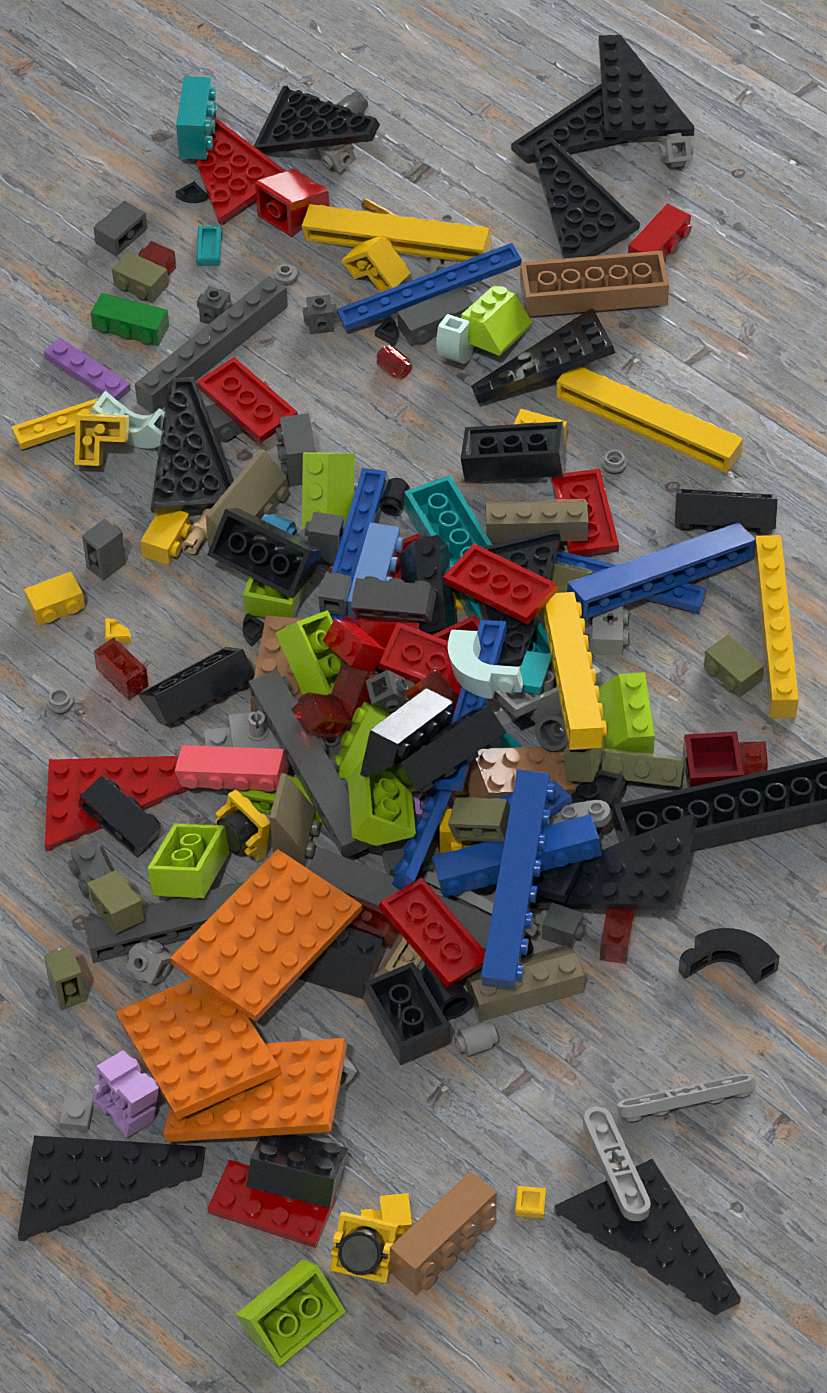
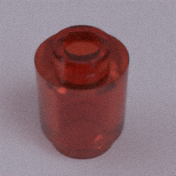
[376,345,413,380]

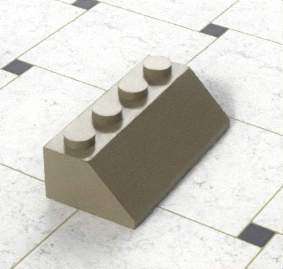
[205,449,289,547]
[485,499,588,543]
[463,945,585,1022]

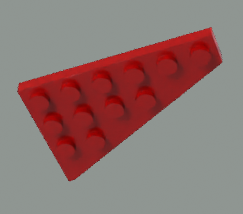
[194,118,286,224]
[45,756,190,851]

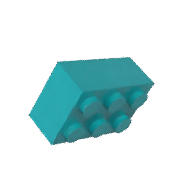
[176,76,218,160]

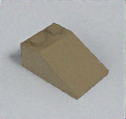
[270,773,320,867]

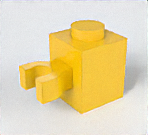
[361,1193,412,1241]

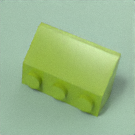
[461,285,532,356]
[302,452,355,529]
[597,672,655,753]
[333,702,392,782]
[348,760,416,846]
[235,1260,346,1367]

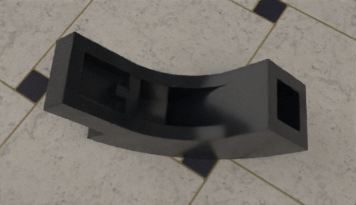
[678,928,780,984]

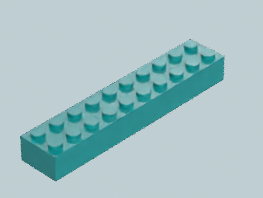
[405,475,550,667]

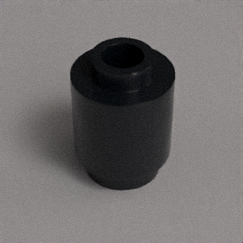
[380,478,410,516]

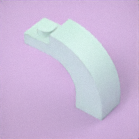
[436,314,475,364]
[90,391,165,449]
[448,630,523,699]

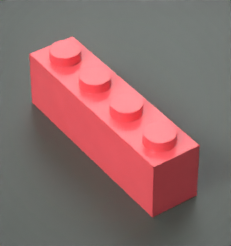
[175,745,289,792]

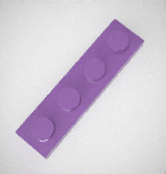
[43,338,131,401]

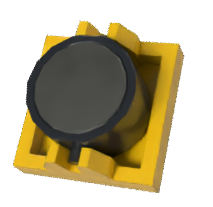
[214,790,270,862]
[330,1212,399,1283]

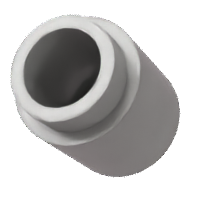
[454,1021,498,1056]

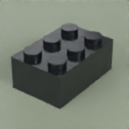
[363,962,450,1065]
[246,1134,348,1208]

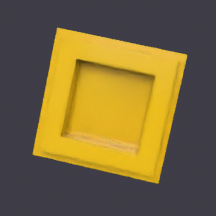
[515,1186,546,1219]

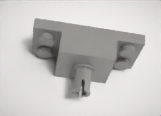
[494,653,602,724]
[204,711,292,769]

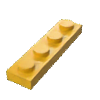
[12,398,98,450]

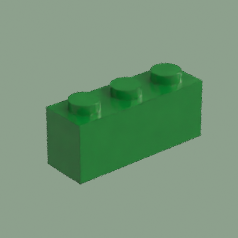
[90,293,169,346]

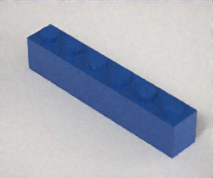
[432,814,602,897]

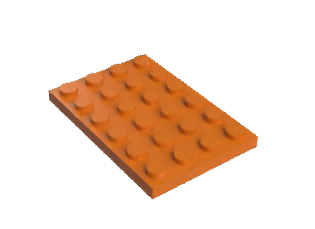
[170,849,362,1022]
[115,978,281,1120]
[163,1038,347,1142]

